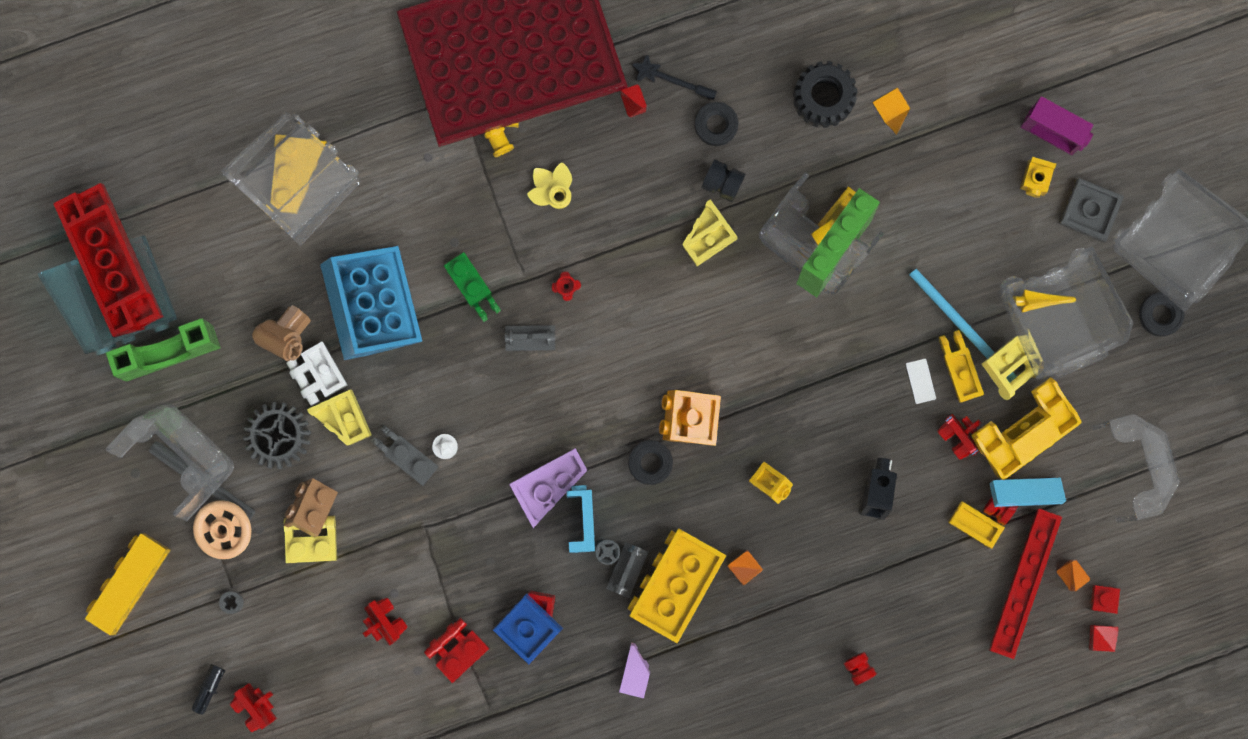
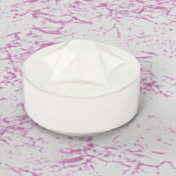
[432,434,458,459]

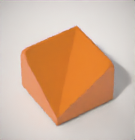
[728,550,763,586]
[1057,560,1090,591]

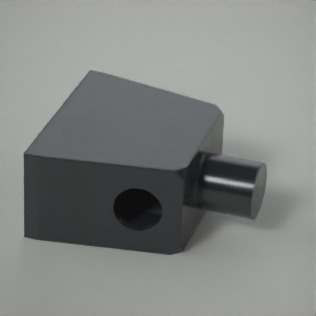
[860,458,897,520]

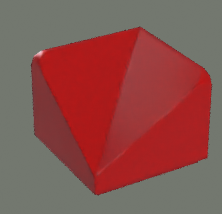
[621,84,647,117]
[1089,625,1119,652]

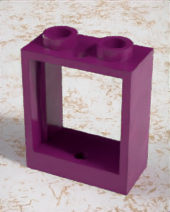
[1020,96,1094,155]

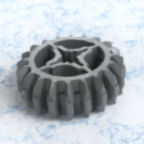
[243,402,311,469]

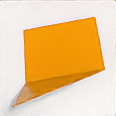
[873,88,910,135]

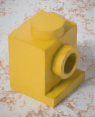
[1020,157,1056,198]

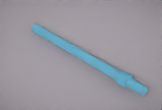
[910,268,1017,383]

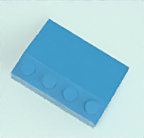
[320,246,422,360]

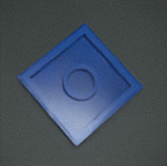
[493,594,563,665]

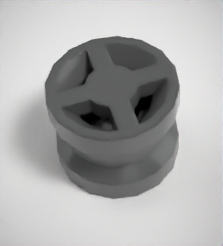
[595,540,620,565]

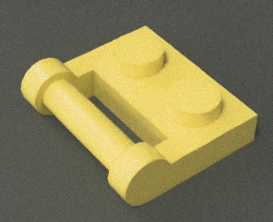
[982,336,1042,400]
[284,515,337,563]

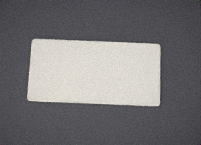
[906,359,936,404]

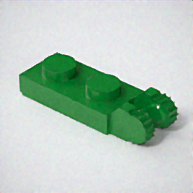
[444,252,501,322]

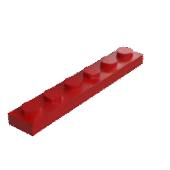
[989,509,1062,659]

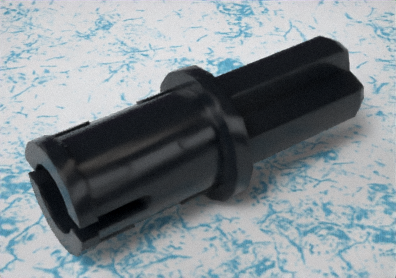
[192,664,226,715]

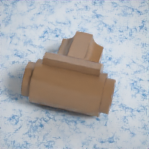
[252,305,311,361]

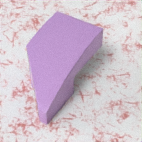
[619,643,650,698]

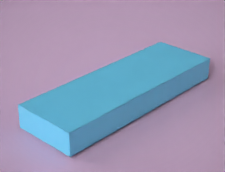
[990,478,1066,507]

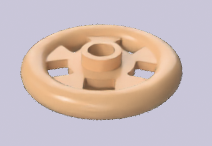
[193,500,252,559]

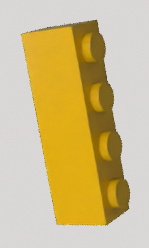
[85,533,171,635]

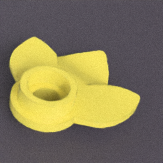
[527,163,572,209]

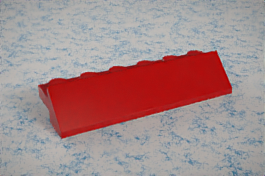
[53,183,163,337]

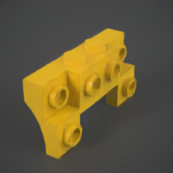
[971,377,1082,480]

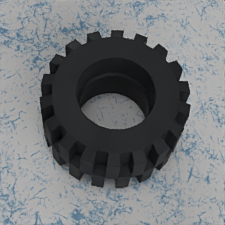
[793,61,858,128]

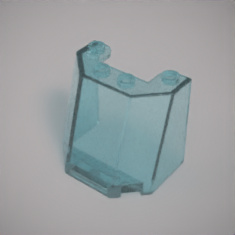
[38,235,177,356]

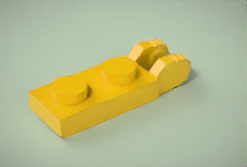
[939,330,984,403]

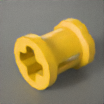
[484,127,514,157]

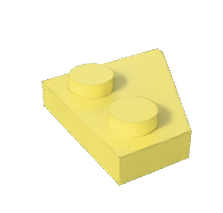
[682,199,738,266]
[307,390,372,446]

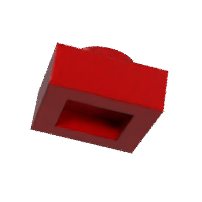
[1091,585,1120,614]
[529,591,555,617]

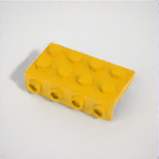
[627,528,727,643]

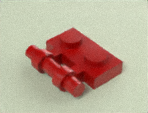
[424,617,490,683]

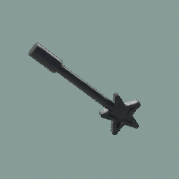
[633,55,717,100]

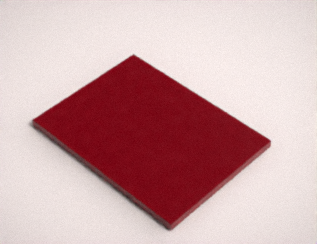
[397,0,628,147]

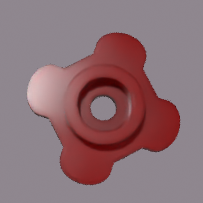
[551,272,581,301]

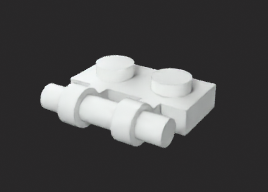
[286,342,347,406]

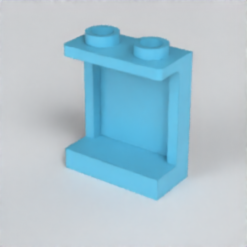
[566,485,595,553]

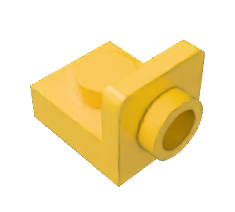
[749,462,793,504]

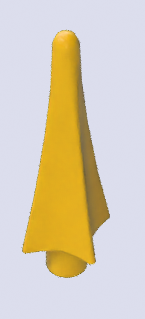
[1012,290,1076,312]

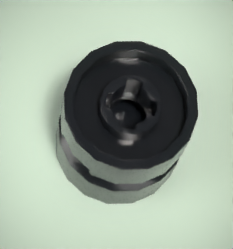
[701,159,746,203]

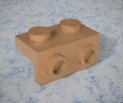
[284,478,338,538]

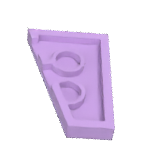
[509,448,587,528]

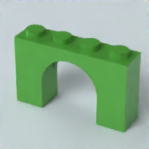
[797,188,880,298]
[106,318,221,382]

